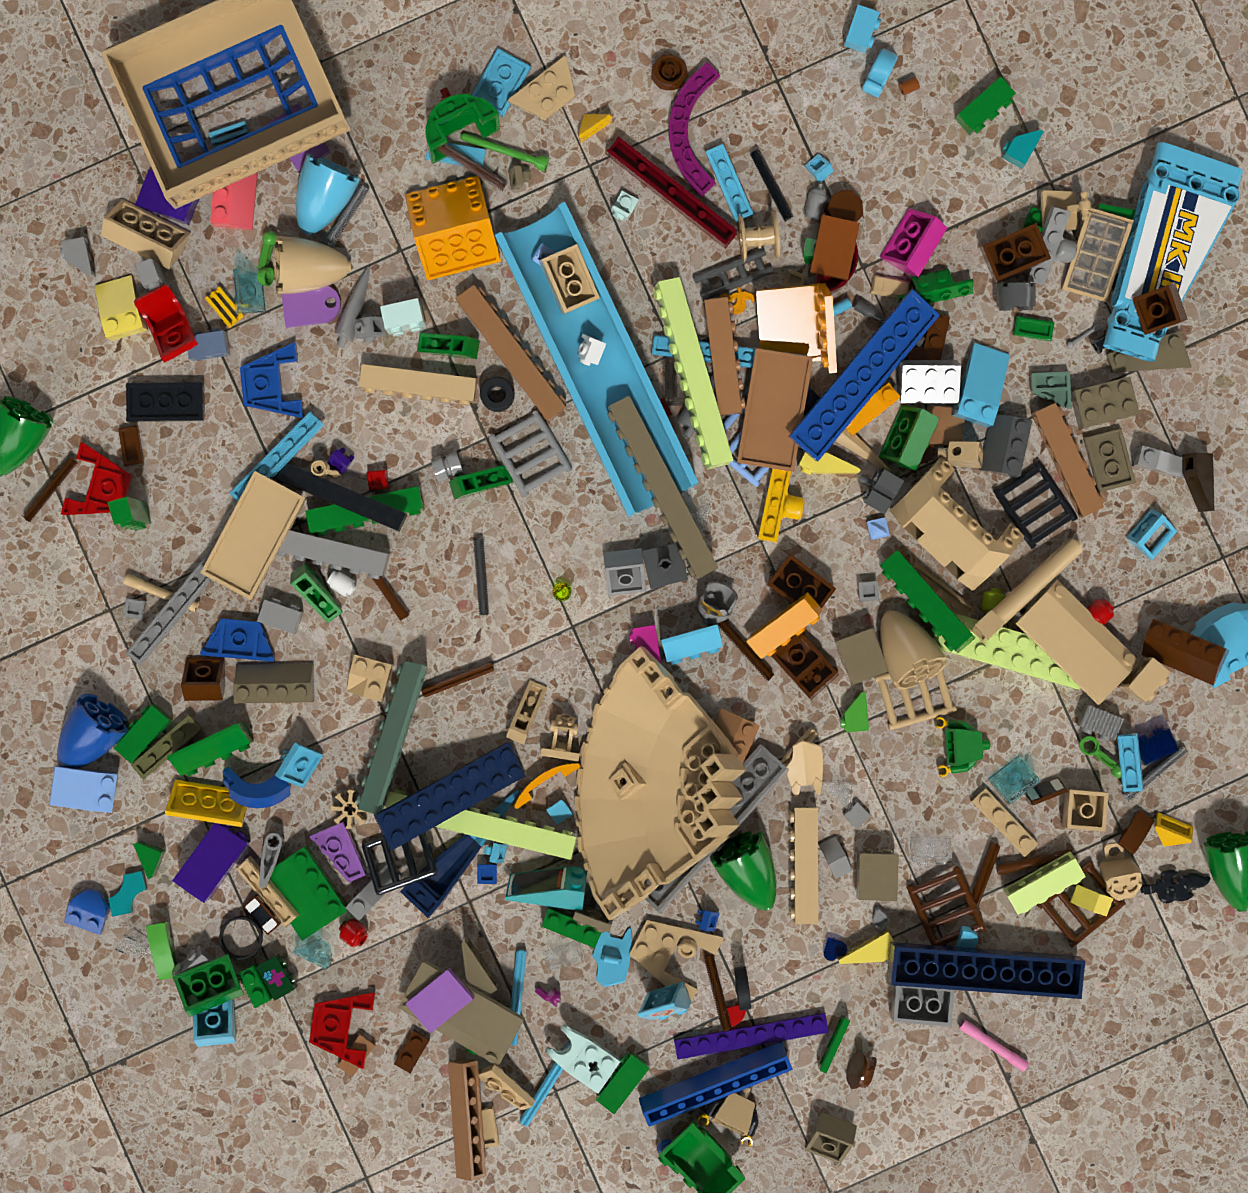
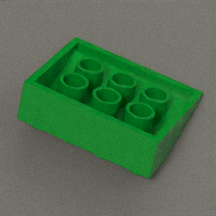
[270,845,348,941]

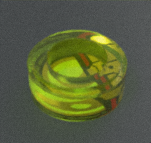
[552,582,572,601]

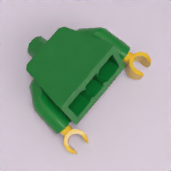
[935,717,991,777]

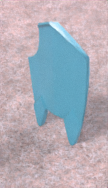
[592,928,632,987]

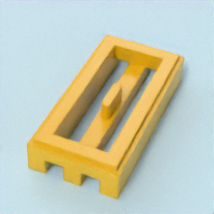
[205,286,245,328]

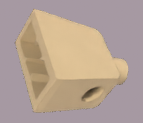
[938,442,983,468]

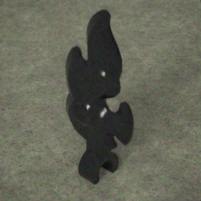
[1140,870,1211,904]

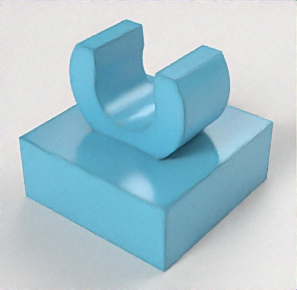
[483,842,508,863]

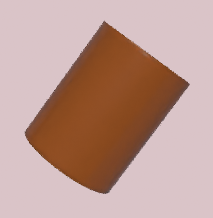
[899,76,920,96]

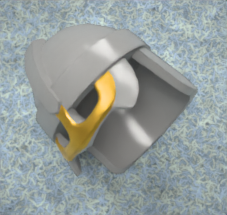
[698,581,738,625]

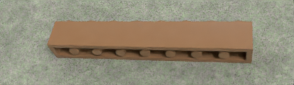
[455,285,567,423]

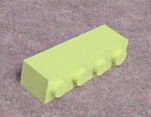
[1003,852,1086,915]

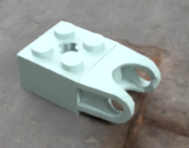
[545,1025,620,1093]

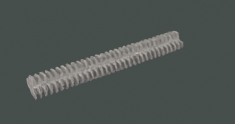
[324,184,370,248]
[1122,746,1188,802]

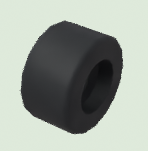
[480,377,515,412]

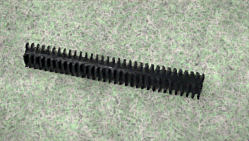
[750,149,793,222]

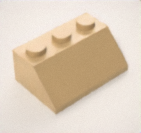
[539,244,600,314]

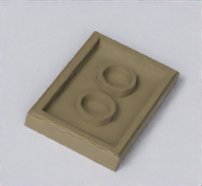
[1083,428,1136,493]

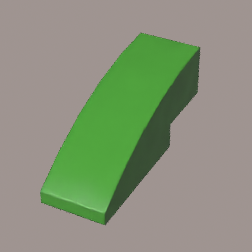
[146,921,177,980]

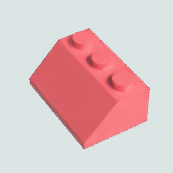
[210,173,258,230]

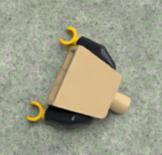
[698,1088,759,1146]

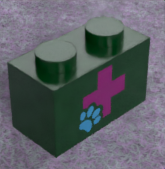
[256,953,298,1001]

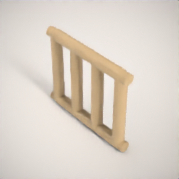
[874,670,957,730]

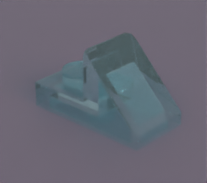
[292,938,333,970]

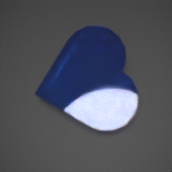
[823,937,848,961]

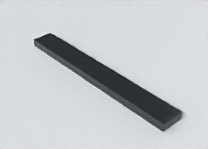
[273,463,407,532]

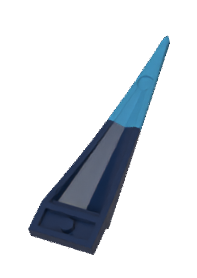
[400,790,520,918]

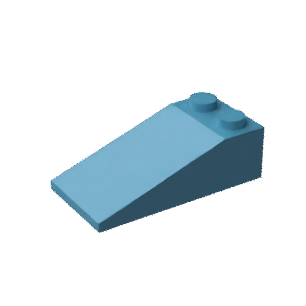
[951,343,1010,428]

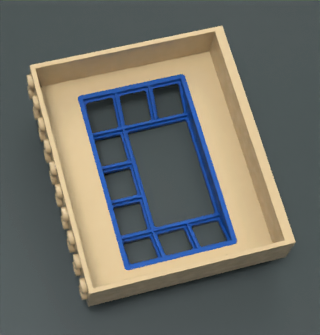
[101,0,351,209]

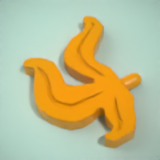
[719,287,755,315]

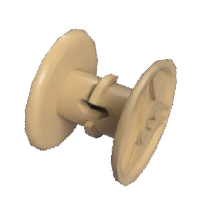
[738,210,780,262]

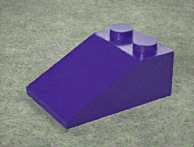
[135,170,200,226]

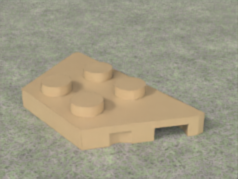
[507,56,575,121]

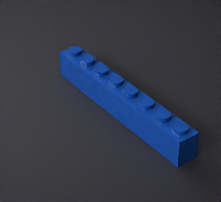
[638,1042,793,1127]

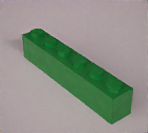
[305,486,425,537]
[880,550,975,653]

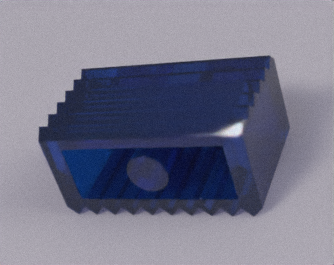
[1138,726,1179,766]

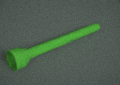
[460,133,549,172]

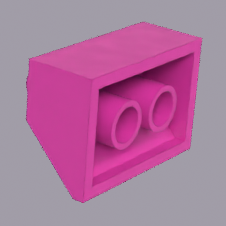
[880,208,947,277]

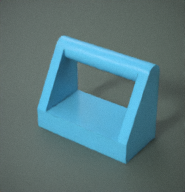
[1126,509,1177,560]

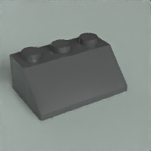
[979,415,1033,478]

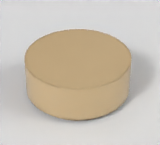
[677,939,697,958]

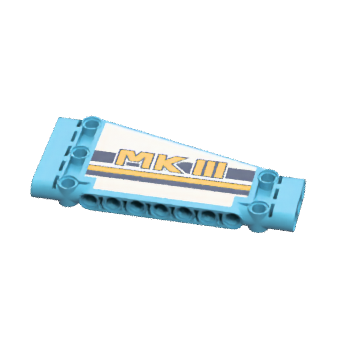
[1103,142,1243,362]

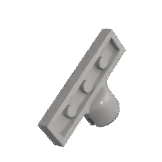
[1025,205,1077,285]

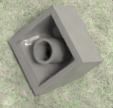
[603,548,646,596]

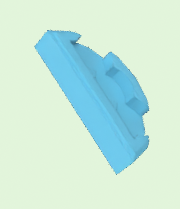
[956,926,978,948]

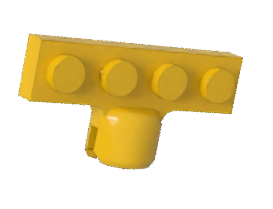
[758,469,805,543]

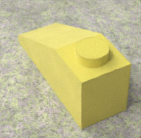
[798,452,861,475]
[837,929,894,964]

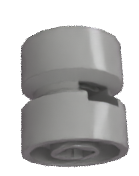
[431,451,464,482]

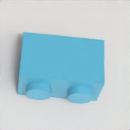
[844,5,881,53]

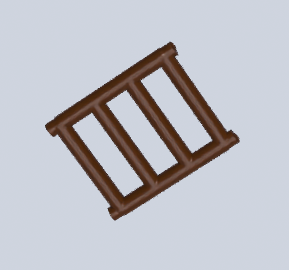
[1037,860,1126,948]
[906,866,987,946]

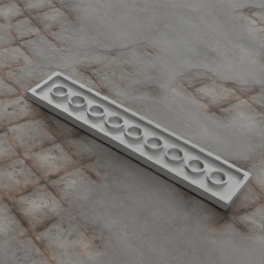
[645,744,789,914]

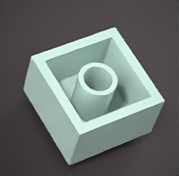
[380,298,426,337]

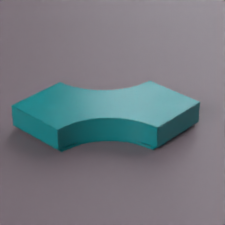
[108,870,147,917]

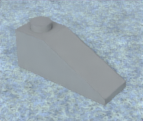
[1132,446,1185,479]
[345,865,402,921]

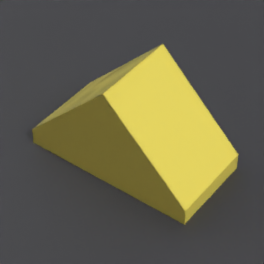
[1070,884,1113,916]

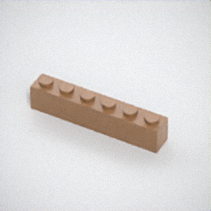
[704,297,746,416]
[1031,403,1104,518]
[448,1058,486,1181]

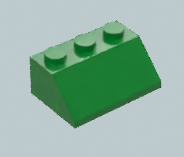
[879,405,939,471]
[173,954,244,1017]

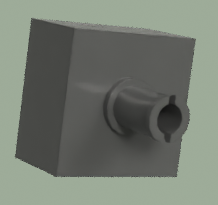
[642,543,688,589]

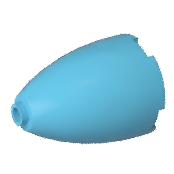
[296,153,361,235]

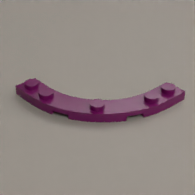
[669,62,720,197]

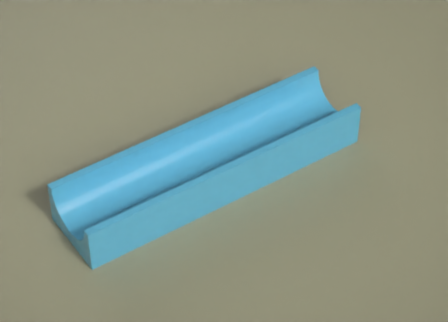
[495,202,699,518]

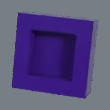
[328,448,354,475]

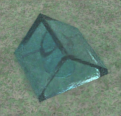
[232,269,266,314]
[988,756,1041,804]

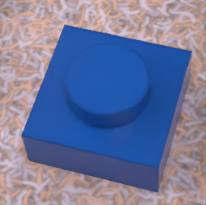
[477,864,497,884]

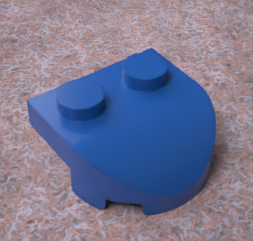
[64,888,110,935]

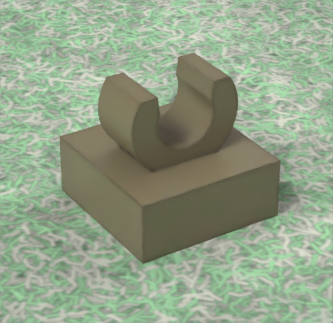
[508,166,531,190]

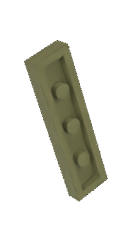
[131,714,203,780]

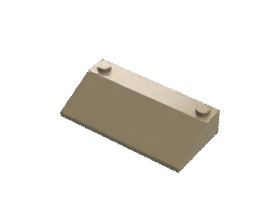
[398,959,525,1066]

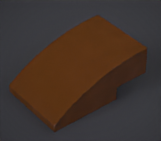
[771,633,839,700]

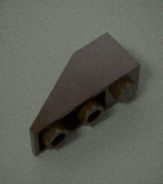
[1182,453,1215,512]

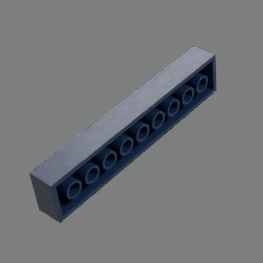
[886,942,1085,999]

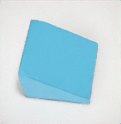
[805,153,833,183]
[546,798,573,825]

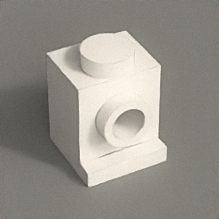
[578,334,606,366]

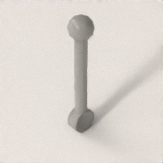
[1067,323,1102,348]

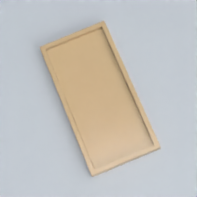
[200,471,307,600]

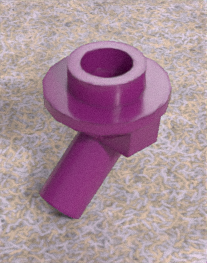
[535,986,561,1007]

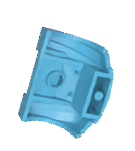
[1190,602,1248,688]

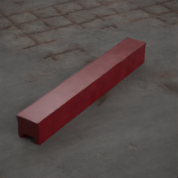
[606,136,737,249]

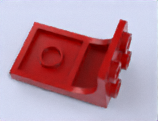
[134,284,198,363]

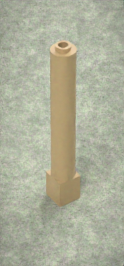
[971,538,1083,643]

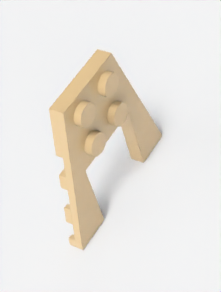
[629,919,724,1002]

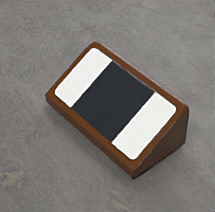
[1024,777,1067,806]
[243,894,282,935]

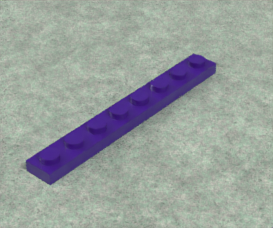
[674,1012,829,1060]

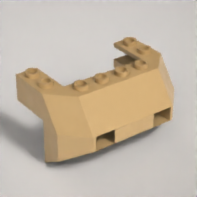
[889,457,1024,591]

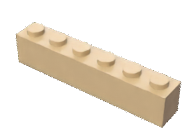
[359,364,477,406]
[790,806,818,924]

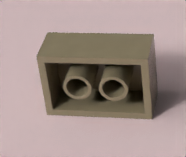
[1071,377,1140,430]

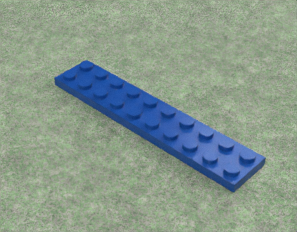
[788,289,940,462]

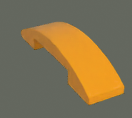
[514,762,581,809]

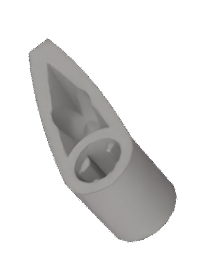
[259,833,284,888]

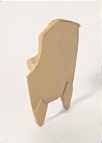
[786,740,823,798]

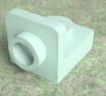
[611,191,639,221]

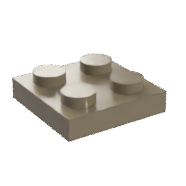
[573,903,613,933]

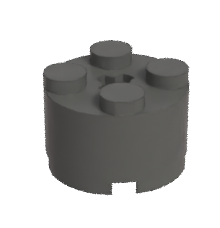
[997,283,1036,311]

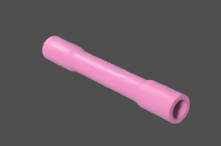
[959,1019,1029,1072]

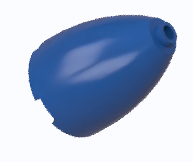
[57,694,128,768]

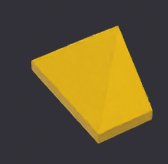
[578,114,612,143]
[1155,812,1194,847]

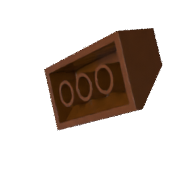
[1141,619,1229,686]

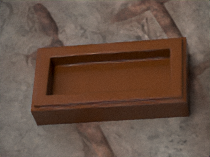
[118,425,144,467]

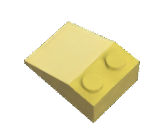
[95,275,148,341]

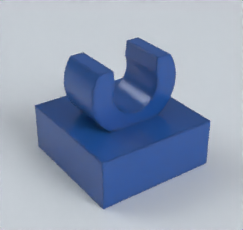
[695,910,720,931]

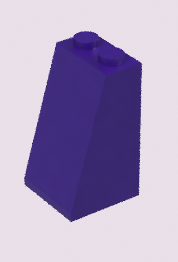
[172,823,251,903]

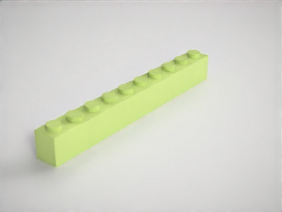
[653,277,733,470]
[385,789,577,860]

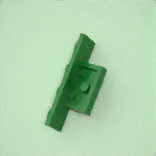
[898,269,974,304]

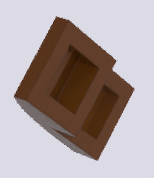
[1117,810,1154,855]

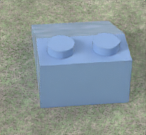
[49,766,117,813]

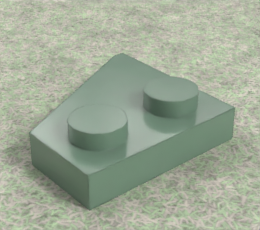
[1030,371,1072,409]

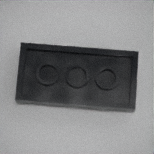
[126,382,204,422]

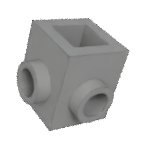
[354,314,386,342]

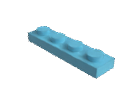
[705,144,753,223]

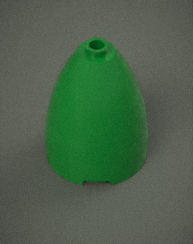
[0,396,54,477]
[710,831,777,911]
[1203,831,1248,912]

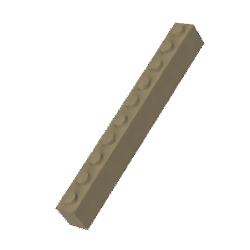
[607,396,718,580]

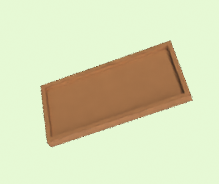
[737,348,813,472]

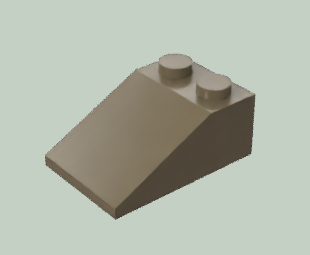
[461,936,499,996]

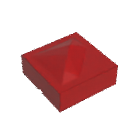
[367,469,389,491]

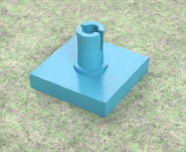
[275,742,323,788]

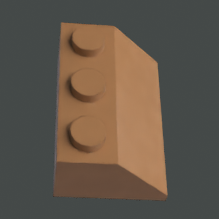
[714,708,760,764]

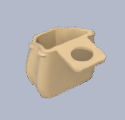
[1099,842,1142,901]

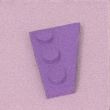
[309,821,367,882]

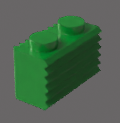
[237,963,273,1008]

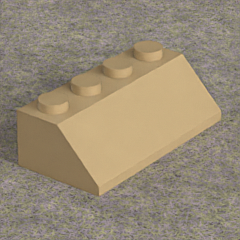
[101,199,191,269]

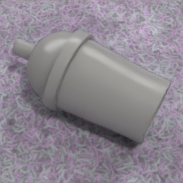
[805,184,827,221]

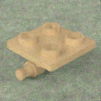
[1041,190,1091,230]

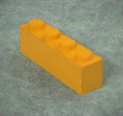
[746,592,822,659]

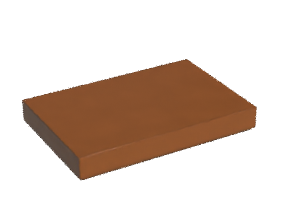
[810,215,860,280]

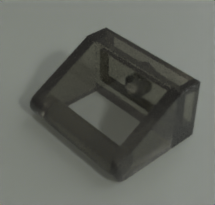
[665,364,686,406]

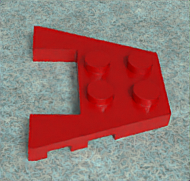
[61,442,133,515]
[309,992,376,1069]

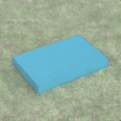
[471,48,531,118]

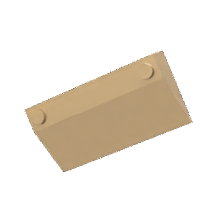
[1015,580,1139,705]

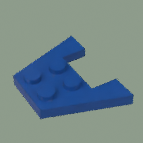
[240,342,304,418]

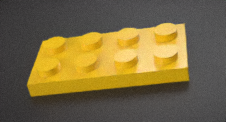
[165,780,248,827]

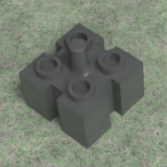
[859,467,904,515]

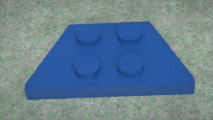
[200,618,275,662]

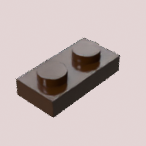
[394,1030,430,1073]

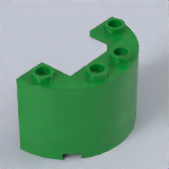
[425,94,500,165]
[658,1121,746,1193]

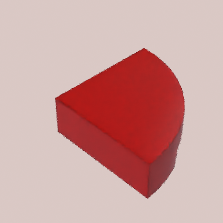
[727,1004,746,1027]

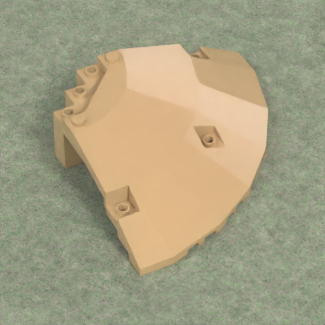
[574,646,746,920]

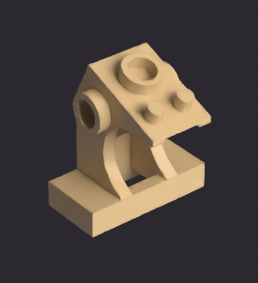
[540,714,580,761]

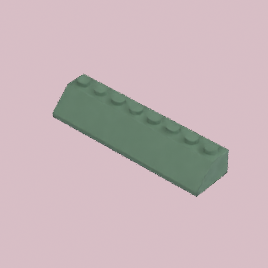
[356,661,427,814]

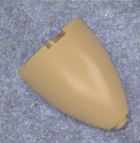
[274,236,351,294]
[880,610,947,690]

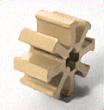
[331,789,368,829]

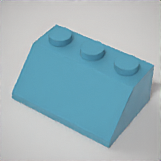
[661,624,723,665]

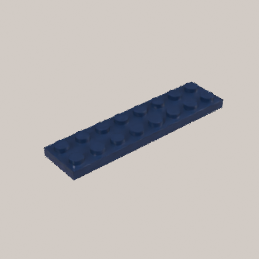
[374,742,525,850]

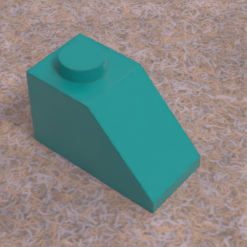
[1002,130,1044,169]

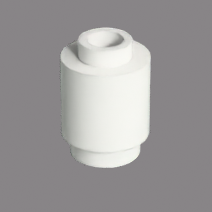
[327,570,357,597]

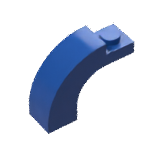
[222,767,291,808]

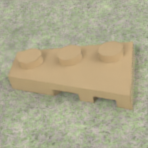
[478,1064,535,1110]

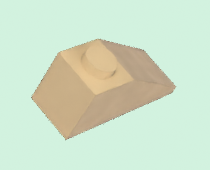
[506,680,548,745]

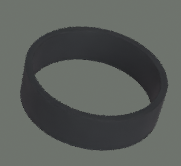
[219,916,263,960]
[734,966,751,1010]

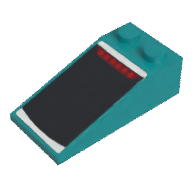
[505,866,588,911]

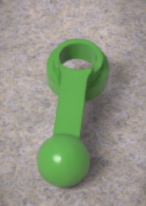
[257,231,277,286]
[1079,736,1122,778]

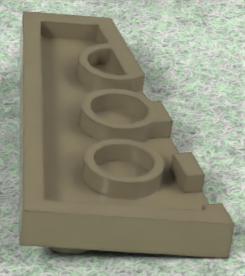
[1106,331,1192,373]

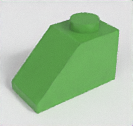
[840,692,869,732]

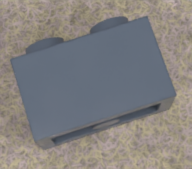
[188,328,230,361]

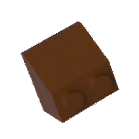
[1132,283,1188,335]
[181,657,225,701]

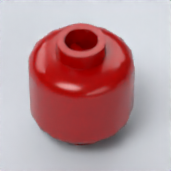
[1086,598,1114,626]
[339,918,368,948]

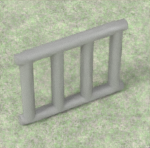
[489,409,572,497]

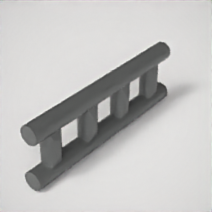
[693,248,774,301]

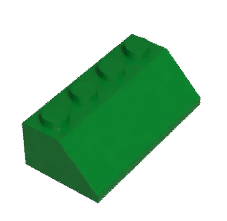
[167,721,254,777]

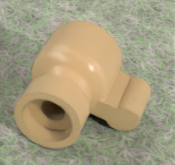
[311,460,341,479]

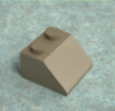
[805,1112,857,1164]

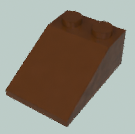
[980,223,1051,285]

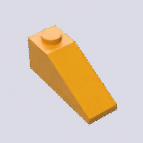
[846,383,901,436]

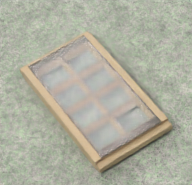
[1062,208,1134,302]

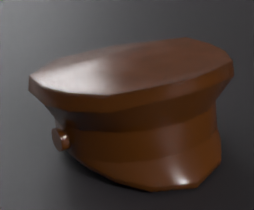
[651,54,688,91]
[824,190,863,222]
[846,1051,877,1089]

